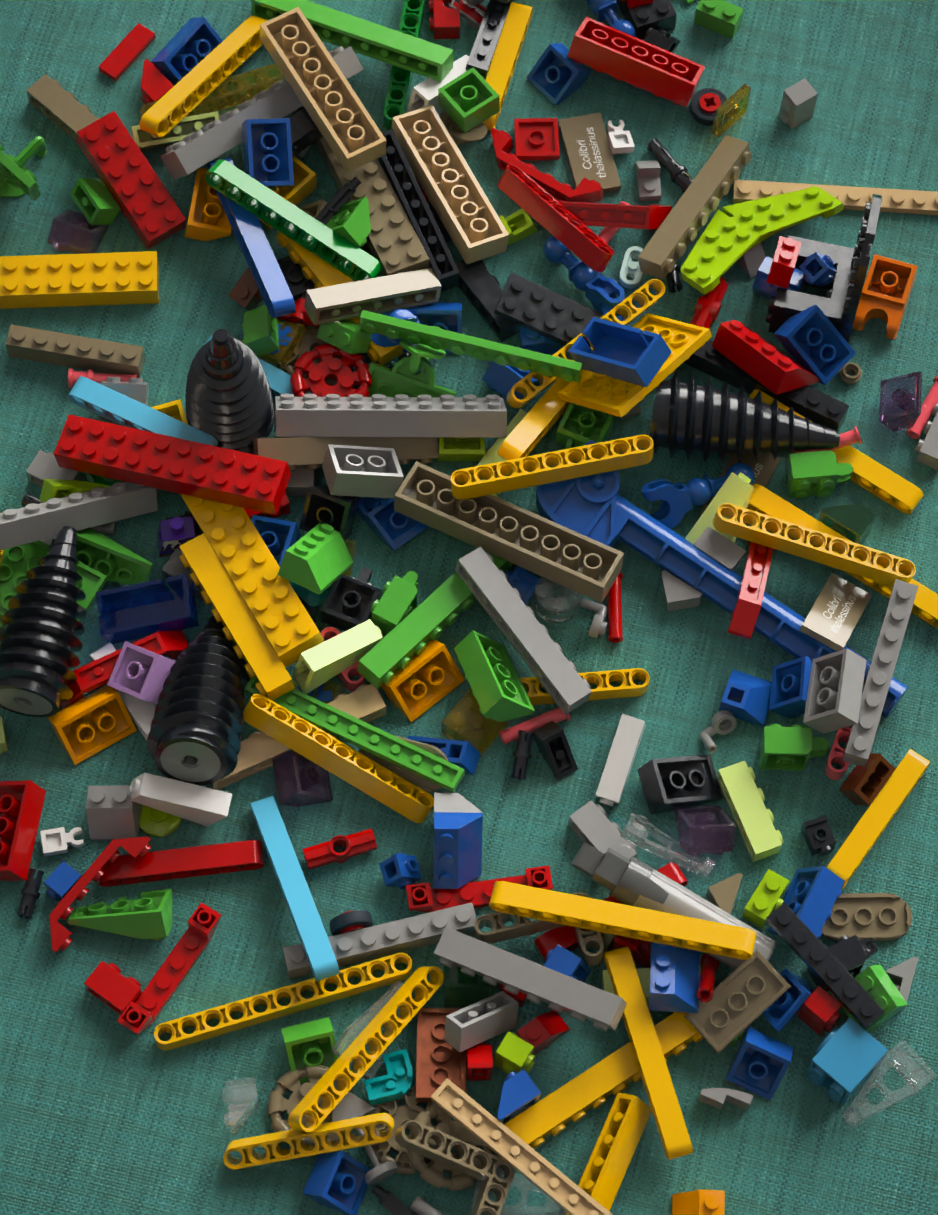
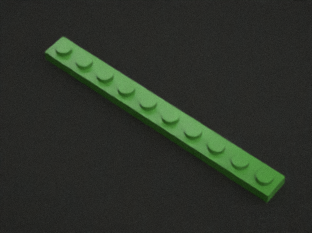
[360,310,582,383]
[244,677,465,793]

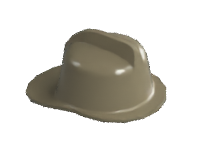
[439,112,487,145]

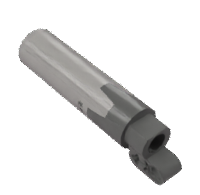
[571,843,775,970]

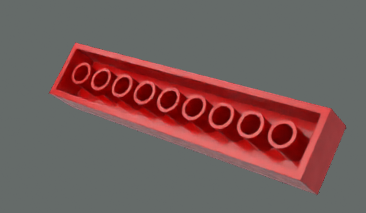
[54,414,291,515]

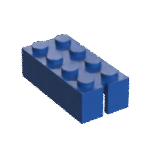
[568,317,672,387]

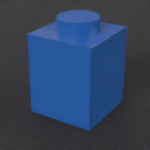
[44,861,82,902]

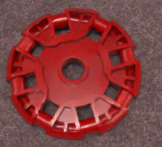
[290,344,372,397]

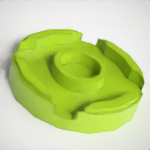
[139,805,182,838]

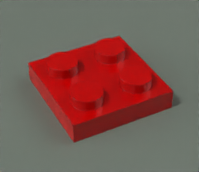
[514,118,559,161]

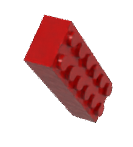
[567,17,705,107]
[76,111,186,250]

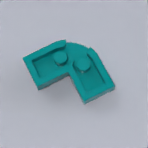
[364,1049,413,1106]

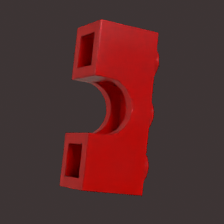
[429,0,460,39]

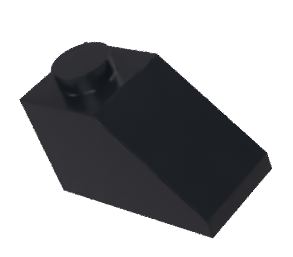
[532,721,578,780]

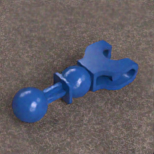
[585,0,636,37]
[543,236,625,321]
[641,462,755,528]

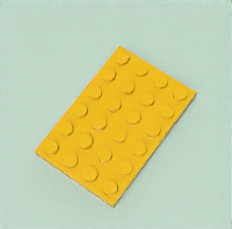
[557,313,712,418]

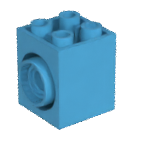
[806,1018,888,1105]

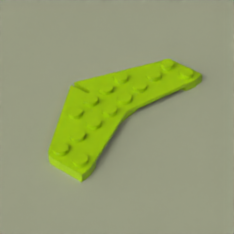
[680,186,844,295]

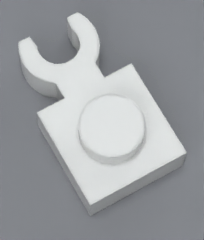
[607,120,635,154]
[40,827,84,856]

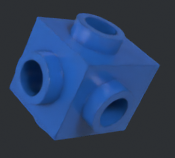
[799,252,837,287]
[380,853,422,890]

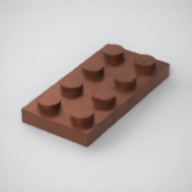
[416,1008,466,1102]

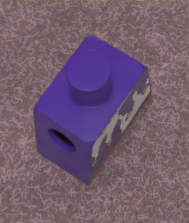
[157,516,201,557]

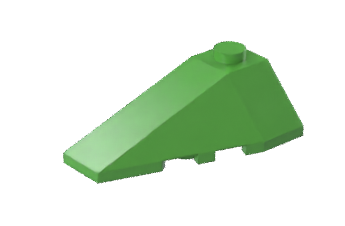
[76,528,153,586]
[68,889,173,940]

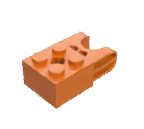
[853,254,917,340]

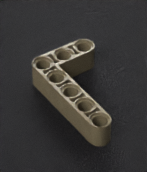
[475,892,604,966]
[395,1120,514,1215]

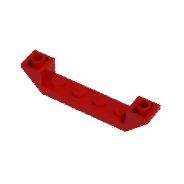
[491,128,603,203]
[556,199,672,229]
[727,531,773,640]
[60,630,189,709]
[49,836,152,952]
[406,866,553,913]
[117,902,221,1035]

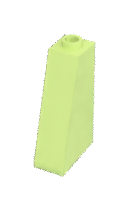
[685,472,754,544]
[292,619,383,694]

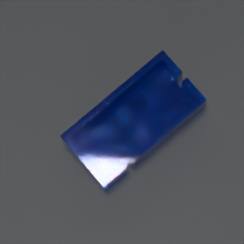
[96,573,199,644]

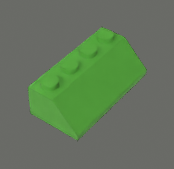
[278,523,353,595]
[454,630,534,722]

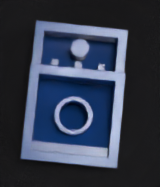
[357,497,429,551]

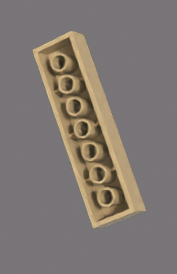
[260,7,386,172]
[392,105,509,264]

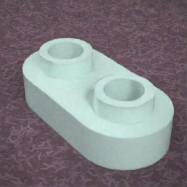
[619,246,643,289]

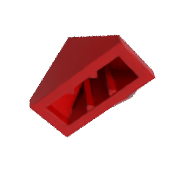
[612,935,651,968]

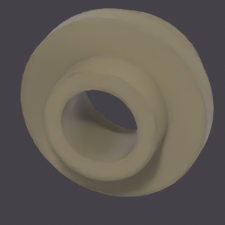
[839,362,862,384]

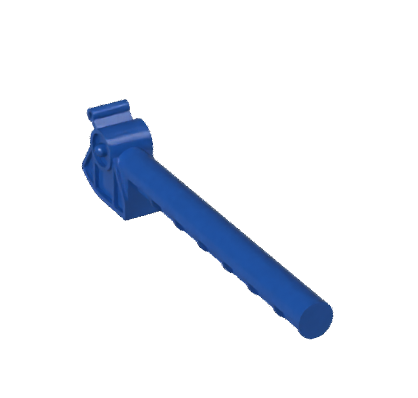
[536,440,908,718]

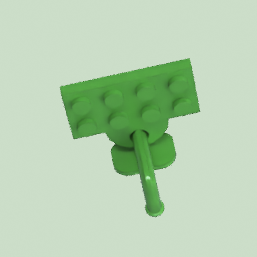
[0,136,47,202]
[368,326,457,397]

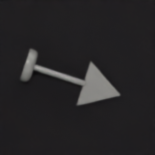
[332,1083,399,1185]

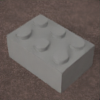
[322,444,404,499]
[803,648,866,734]

